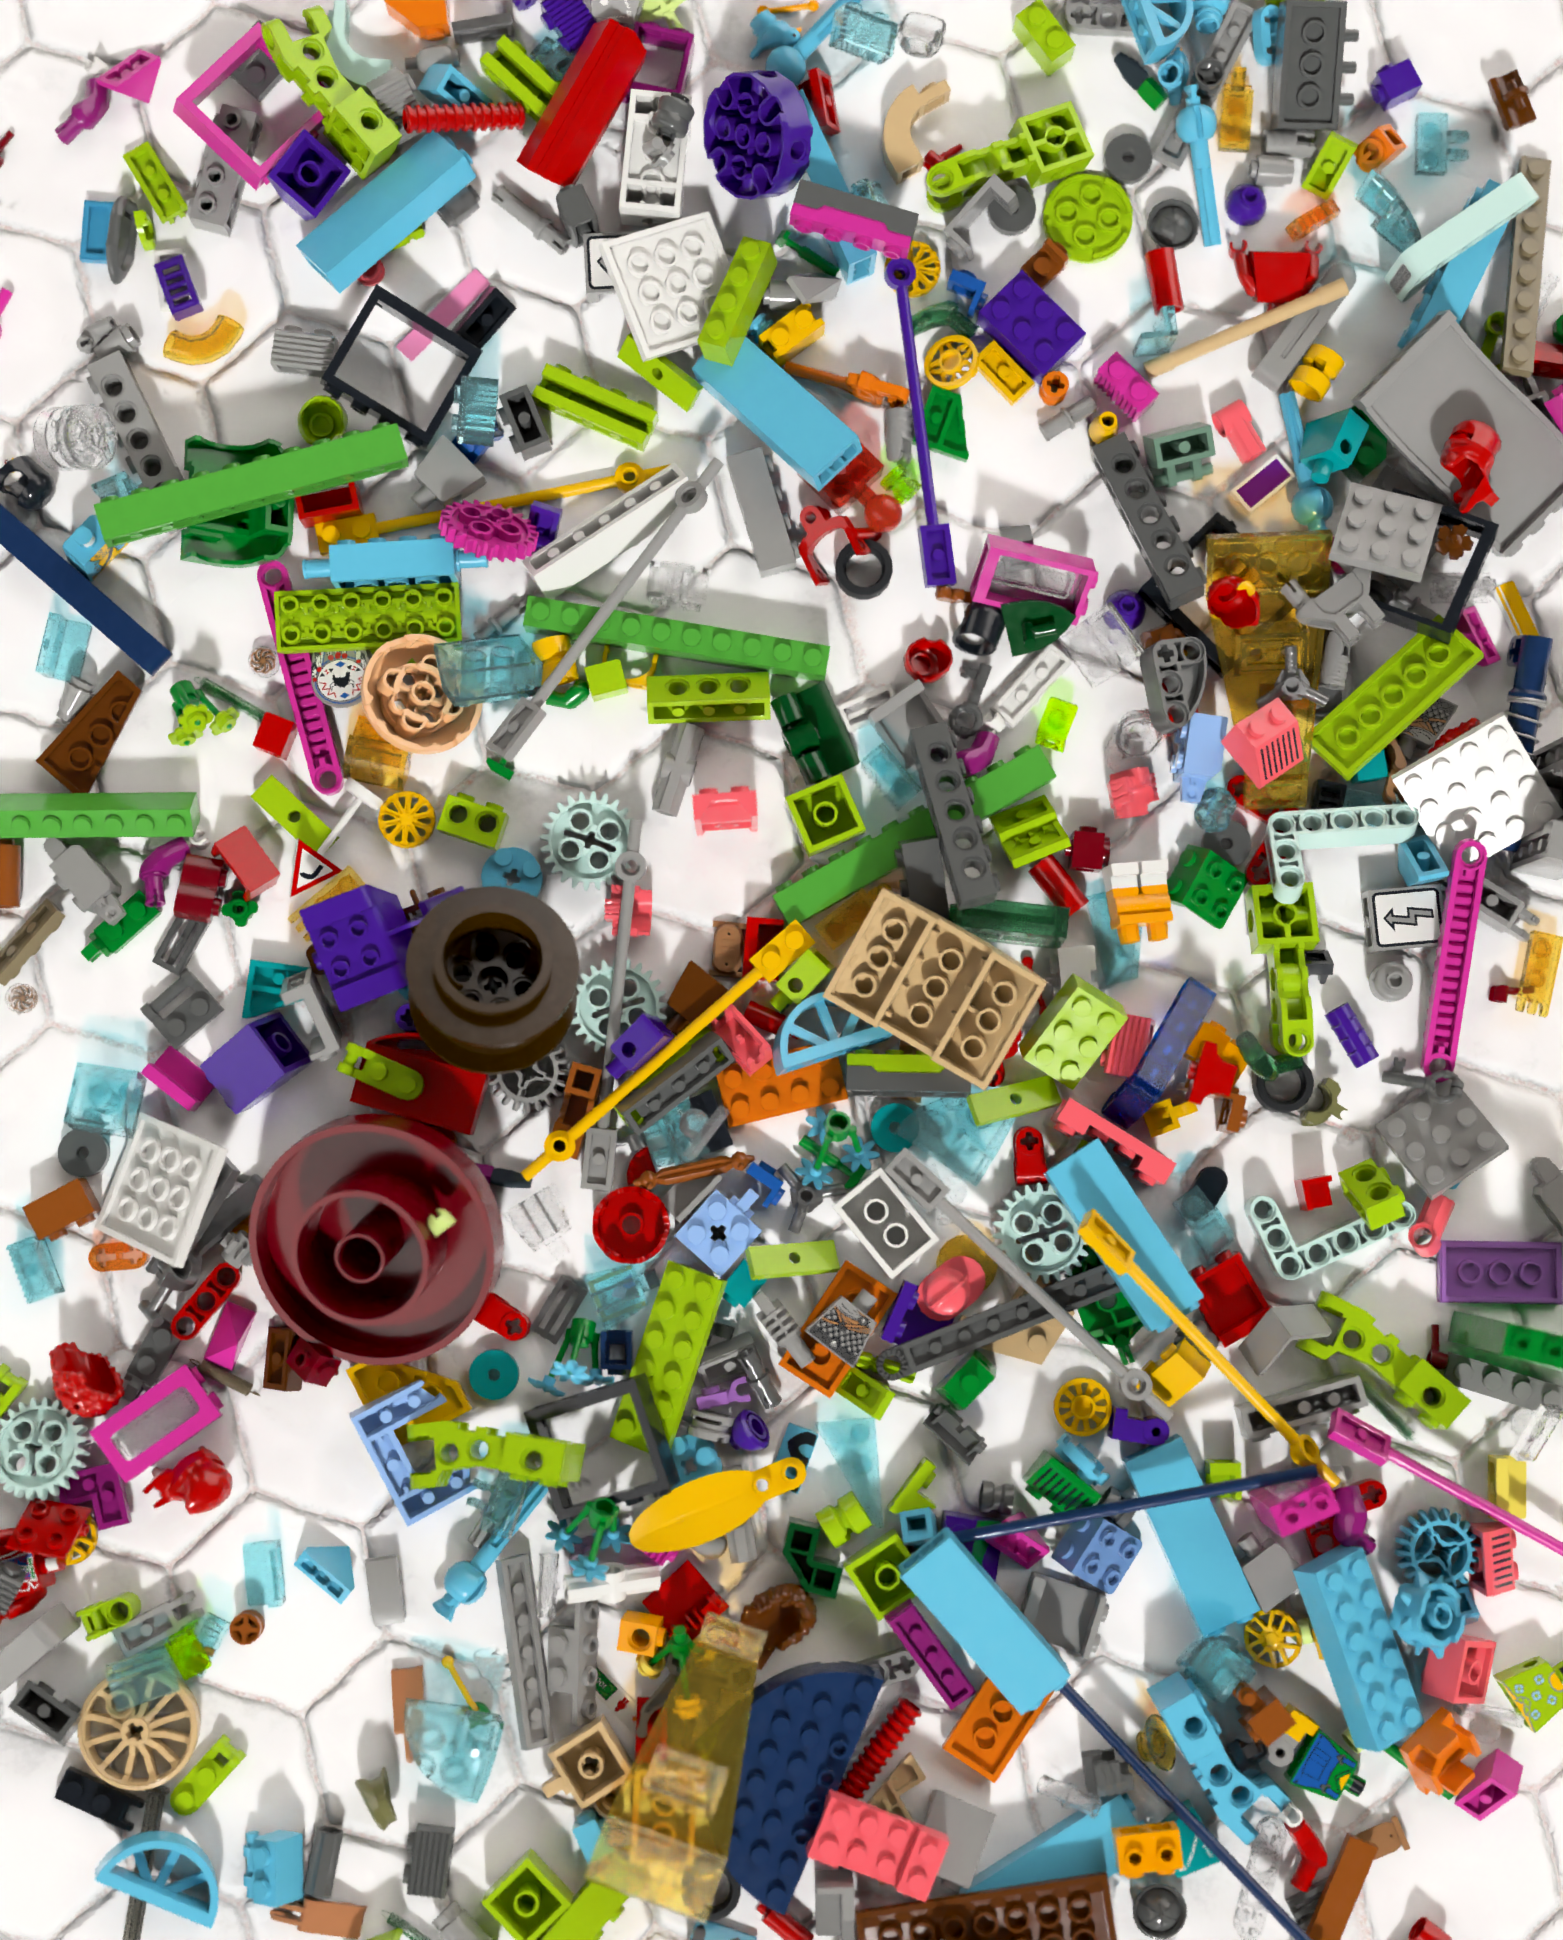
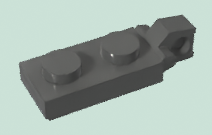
[122,1318,186,1402]

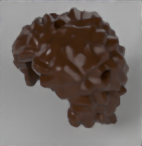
[737,1583,817,1653]

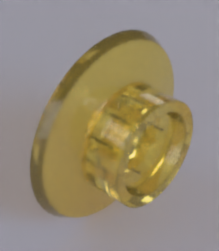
[1136,1714,1176,1772]

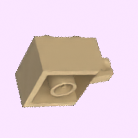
[541,1714,636,1809]

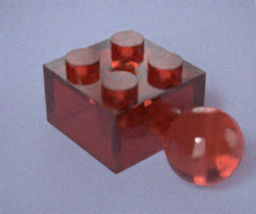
[797,442,902,533]

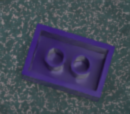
[976,270,1086,386]

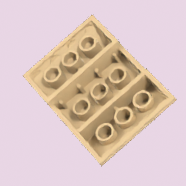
[823,888,1048,1091]

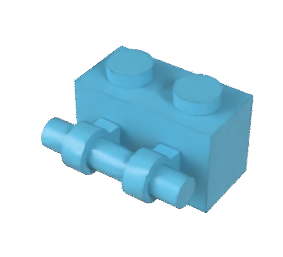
[243,1829,303,1908]

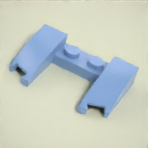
[349,1379,477,1527]

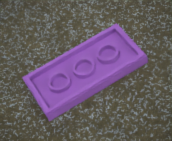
[1437,1240,1563,1304]

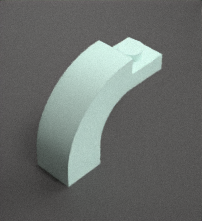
[326,0,394,95]

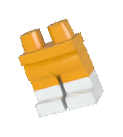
[1102,859,1173,945]

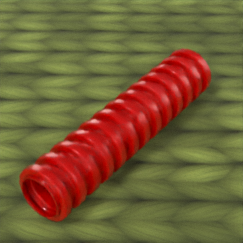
[402,102,525,134]
[837,1697,922,1800]

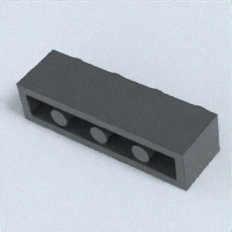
[894,835,950,921]

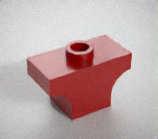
[1185,1040,1238,1105]

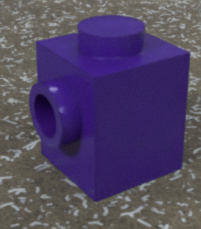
[1370,58,1423,112]

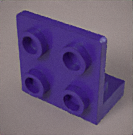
[879,1279,955,1345]

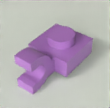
[696,1375,751,1410]

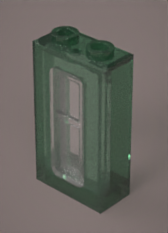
[949,899,1070,949]

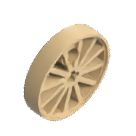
[78,1666,201,1790]

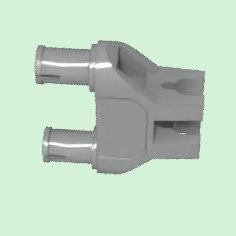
[1280,562,1385,648]

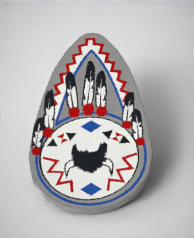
[311,650,369,708]

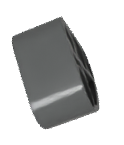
[1140,637,1207,734]

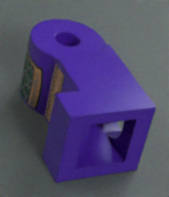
[1107,1405,1170,1445]

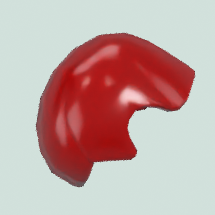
[903,637,953,684]

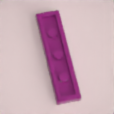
[884,1598,976,1710]

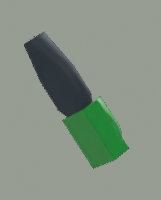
[1113,52,1169,111]

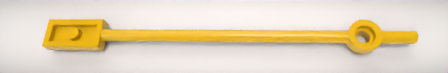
[314,462,671,556]
[520,919,816,1182]
[1077,1208,1341,1488]

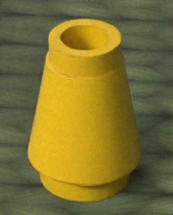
[1088,411,1118,444]

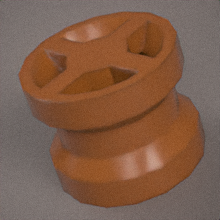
[229,1609,265,1645]

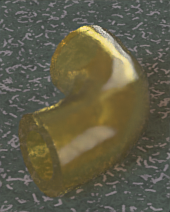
[163,314,245,366]

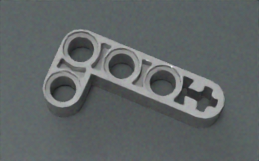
[0,1602,81,1694]

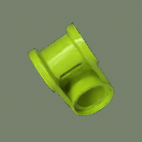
[75,1592,142,1642]

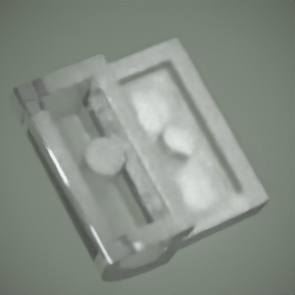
[1059,602,1145,689]

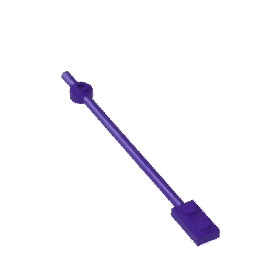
[884,257,957,588]

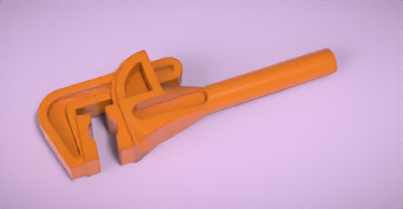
[784,361,910,408]

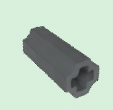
[303,1826,343,1898]

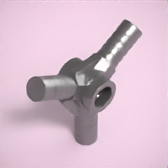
[1255,645,1330,708]
[777,1162,845,1234]

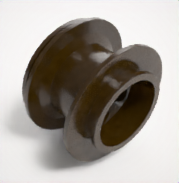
[406,886,579,1075]

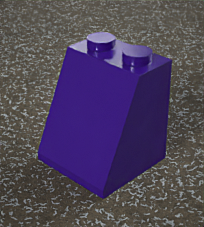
[200,1011,315,1115]

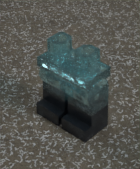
[644,1089,733,1167]

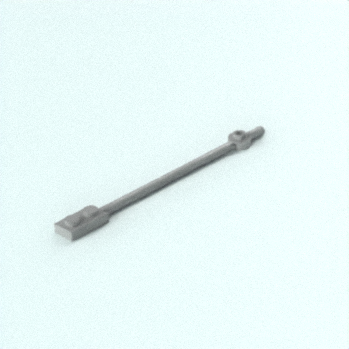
[485,457,724,763]
[580,819,647,1192]
[883,1147,1175,1422]

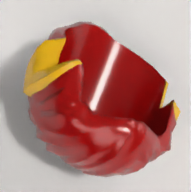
[1207,575,1260,629]

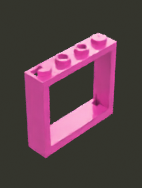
[173,22,326,191]

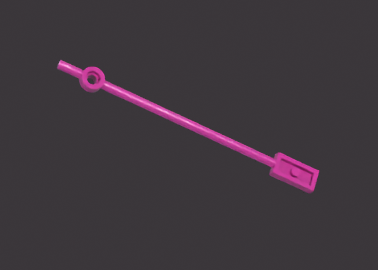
[1327,1407,1563,1556]

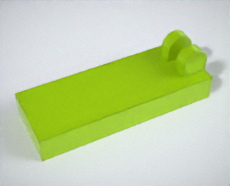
[122,141,188,225]

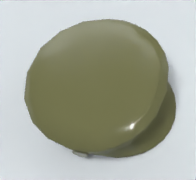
[354,1766,398,1831]

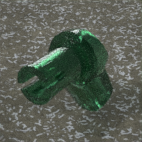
[911,300,980,339]
[1235,1030,1304,1081]

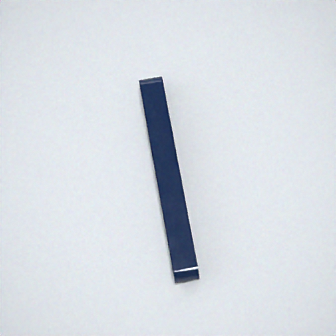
[0,504,173,677]

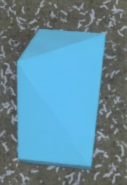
[293,1546,355,1605]

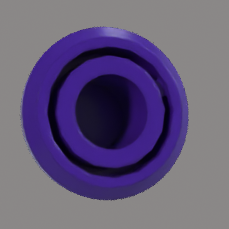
[1225,184,1267,226]
[1104,589,1146,632]
[729,1409,770,1451]

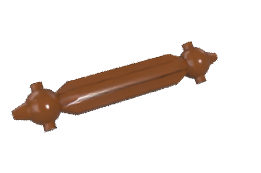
[633,1151,755,1190]

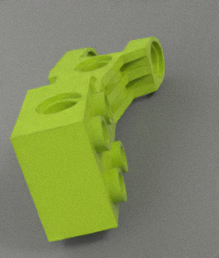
[261,5,402,181]
[926,101,1095,213]
[1245,882,1320,1057]
[1295,1291,1472,1430]
[406,1421,586,1489]

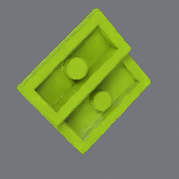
[989,794,1071,869]

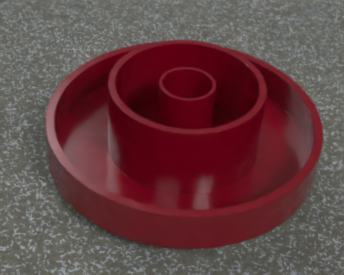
[249,1114,504,1365]

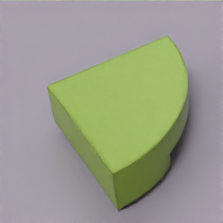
[133,210,156,251]

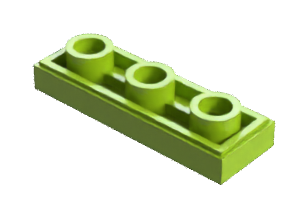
[617,333,703,412]
[250,774,340,852]
[966,1075,1062,1127]
[745,1240,840,1280]

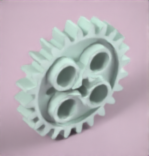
[540,791,635,891]
[572,958,668,1055]
[991,1183,1088,1284]
[0,1397,91,1501]

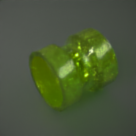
[880,463,922,507]

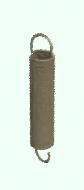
[189,1359,261,1396]

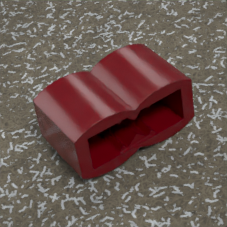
[173,853,229,924]

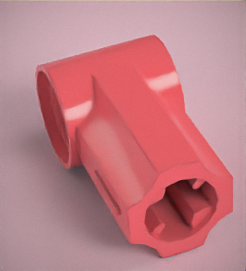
[1211,399,1267,465]
[1408,1195,1455,1258]

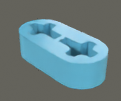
[1252,5,1279,67]

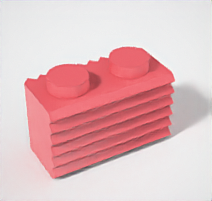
[1100,1014,1156,1081]

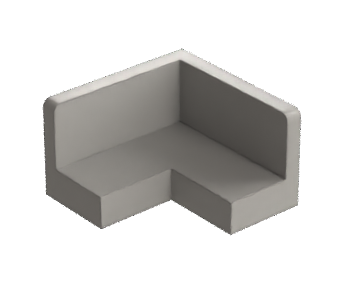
[1238,1304,1332,1376]
[815,1869,855,1940]

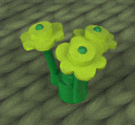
[168,680,240,746]

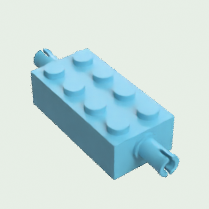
[302,534,489,588]

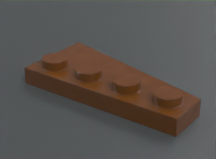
[36,670,143,793]

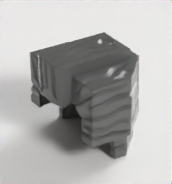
[1081,1748,1134,1798]

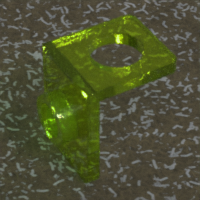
[1035,696,1078,753]
[164,1620,212,1680]

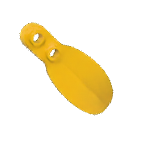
[629,1457,806,1553]

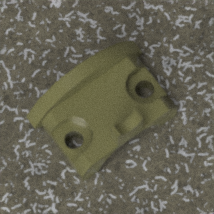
[1299,1078,1348,1126]

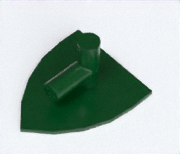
[1001,600,1076,657]

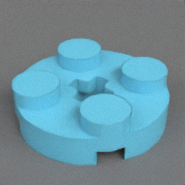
[481,847,543,897]
[1054,1432,1111,1486]
[670,1434,722,1491]

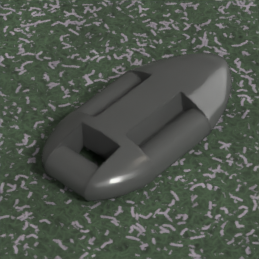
[105,195,138,285]

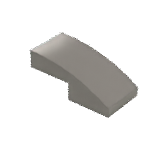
[365,1555,406,1627]

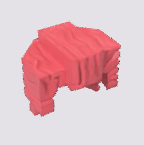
[1107,767,1159,819]
[604,884,652,938]

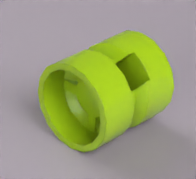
[815,1490,873,1549]

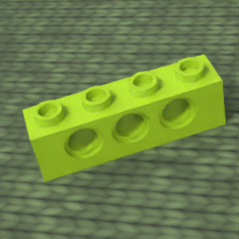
[647,672,771,724]

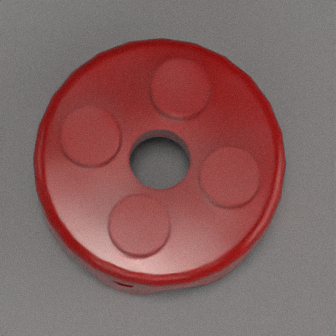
[592,1186,670,1264]

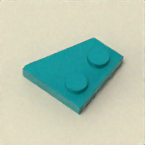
[242,959,311,1019]

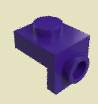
[528,500,563,552]

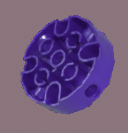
[703,70,813,200]

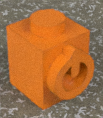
[1354,123,1407,175]

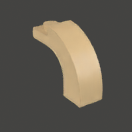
[882,79,951,185]

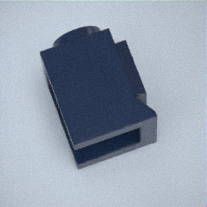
[600,1330,633,1375]

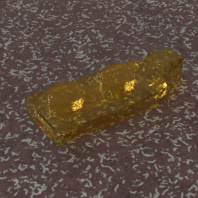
[1217,67,1254,153]

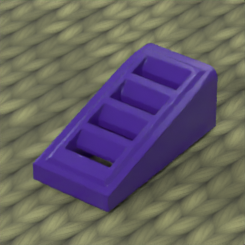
[154,254,205,322]

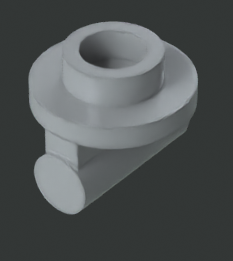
[642,137,675,168]

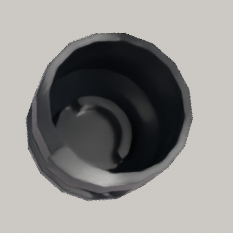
[0,455,56,511]
[952,602,1005,656]

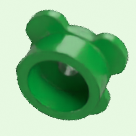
[221,890,259,927]

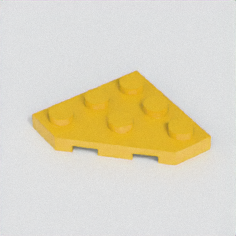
[346,1363,473,1446]

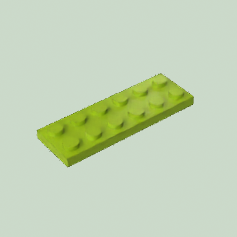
[1304,614,1484,782]
[609,1260,727,1453]

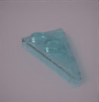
[815,1417,884,1528]

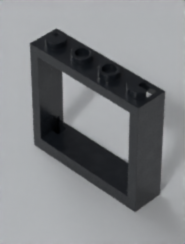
[320,284,483,448]
[1372,487,1499,644]
[1137,512,1294,679]
[524,1373,680,1522]

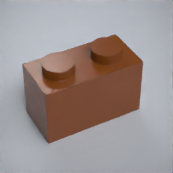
[22,1178,102,1242]

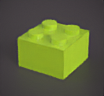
[785,773,866,858]
[842,1528,916,1622]
[481,1848,574,1940]

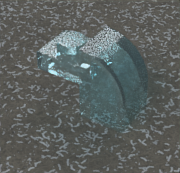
[1172,1185,1235,1259]

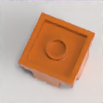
[1399,1706,1482,1796]

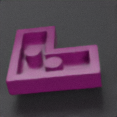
[59,1463,132,1531]

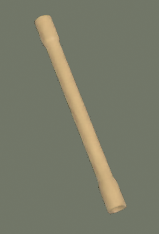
[1143,277,1349,380]

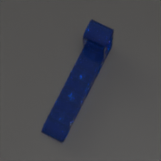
[1100,976,1217,1130]

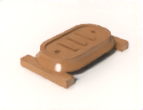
[709,921,746,978]
[1344,1815,1411,1861]

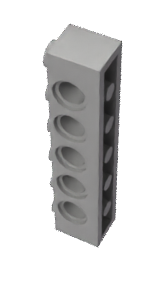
[86,350,184,535]

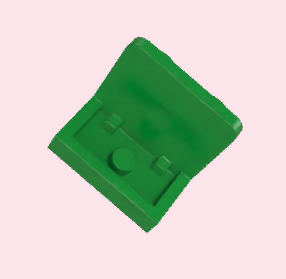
[1167,844,1248,929]

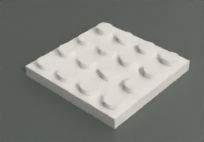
[598,211,730,362]
[1391,712,1563,870]
[94,1112,229,1269]

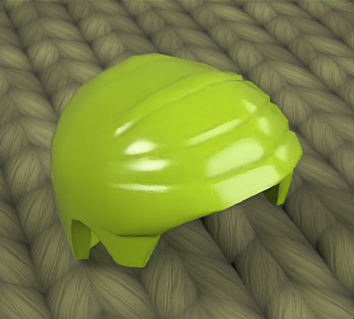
[298,395,348,446]

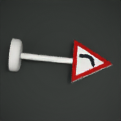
[289,777,384,897]

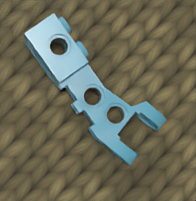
[1146,1671,1292,1845]

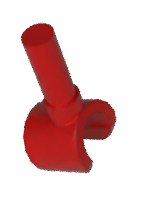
[923,143,963,170]

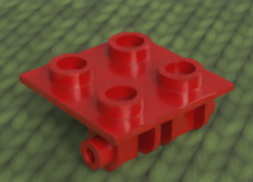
[5,1498,91,1560]
[642,1560,729,1640]

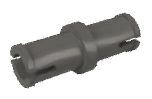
[736,1347,782,1409]

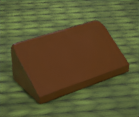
[263,1326,302,1392]

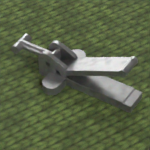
[138,1156,263,1327]

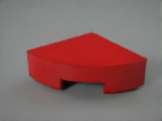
[627,1146,656,1186]

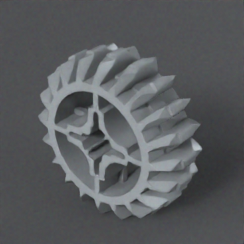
[488,1046,570,1113]

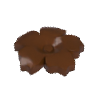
[1434,524,1474,560]

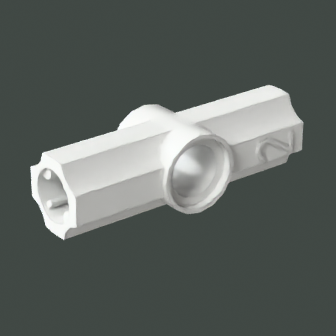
[563,1561,661,1604]

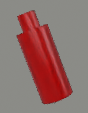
[743,1000,799,1040]
[755,1902,814,1940]

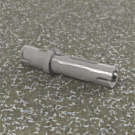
[491,184,572,256]

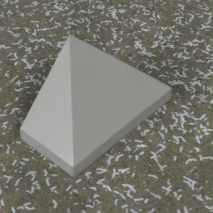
[786,272,842,304]

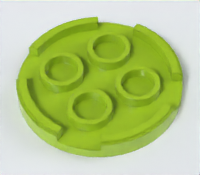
[1042,173,1133,264]

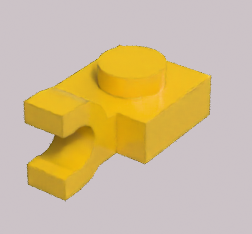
[1140,1098,1198,1138]

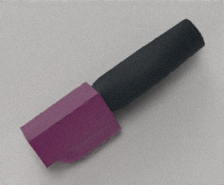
[474,1162,532,1188]

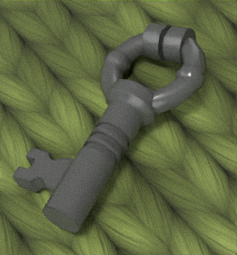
[948,663,992,740]
[1382,1057,1464,1104]

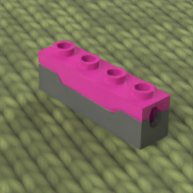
[789,179,919,259]

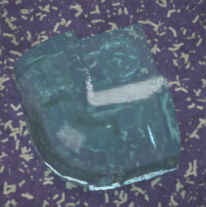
[1175,1634,1257,1703]

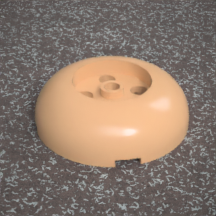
[361,634,483,755]

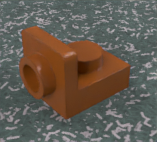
[1019,238,1069,290]

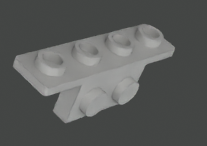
[547,1600,599,1726]

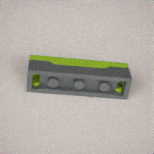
[614,1026,736,1136]
[846,1049,971,1098]

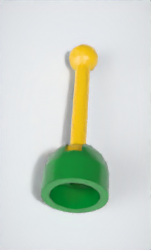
[441,1655,493,1729]

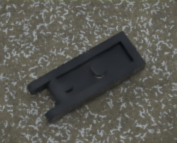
[54,1765,146,1832]

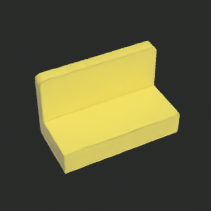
[1488,1455,1526,1522]

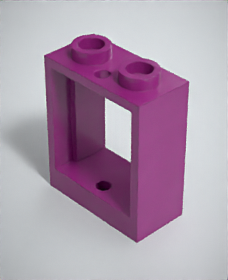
[622,21,695,104]

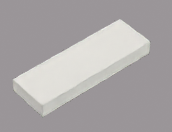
[990,643,1073,729]

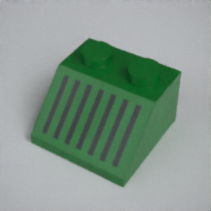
[1022,1449,1101,1513]

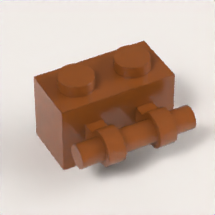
[1231,1679,1297,1747]

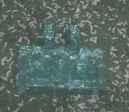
[1415,112,1469,176]
[466,1471,531,1540]

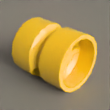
[1288,344,1345,402]
[531,635,579,686]

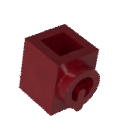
[1064,826,1110,873]
[285,1337,342,1387]

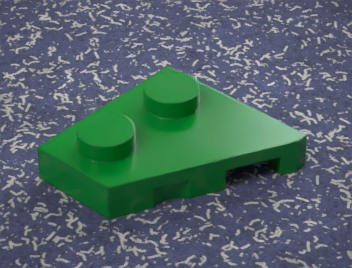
[912,385,969,463]

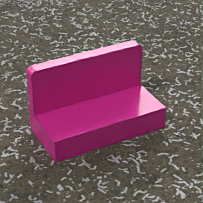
[141,1046,215,1112]

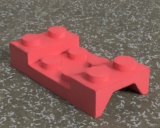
[692,786,758,836]
[1050,1097,1177,1187]
[805,1789,950,1902]

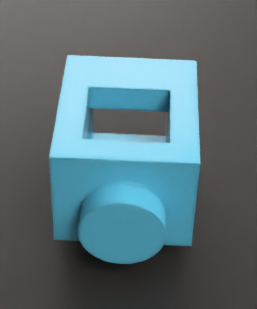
[899,1507,938,1549]
[572,1808,619,1865]

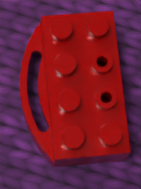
[350,1032,491,1135]

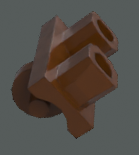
[1487,69,1537,132]

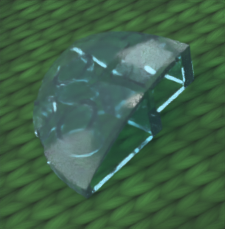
[1354,167,1421,254]
[894,1093,1016,1187]
[404,1698,505,1803]

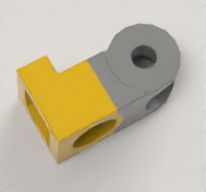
[1264,1702,1320,1767]

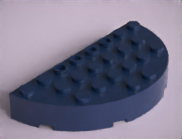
[705,1661,884,1915]

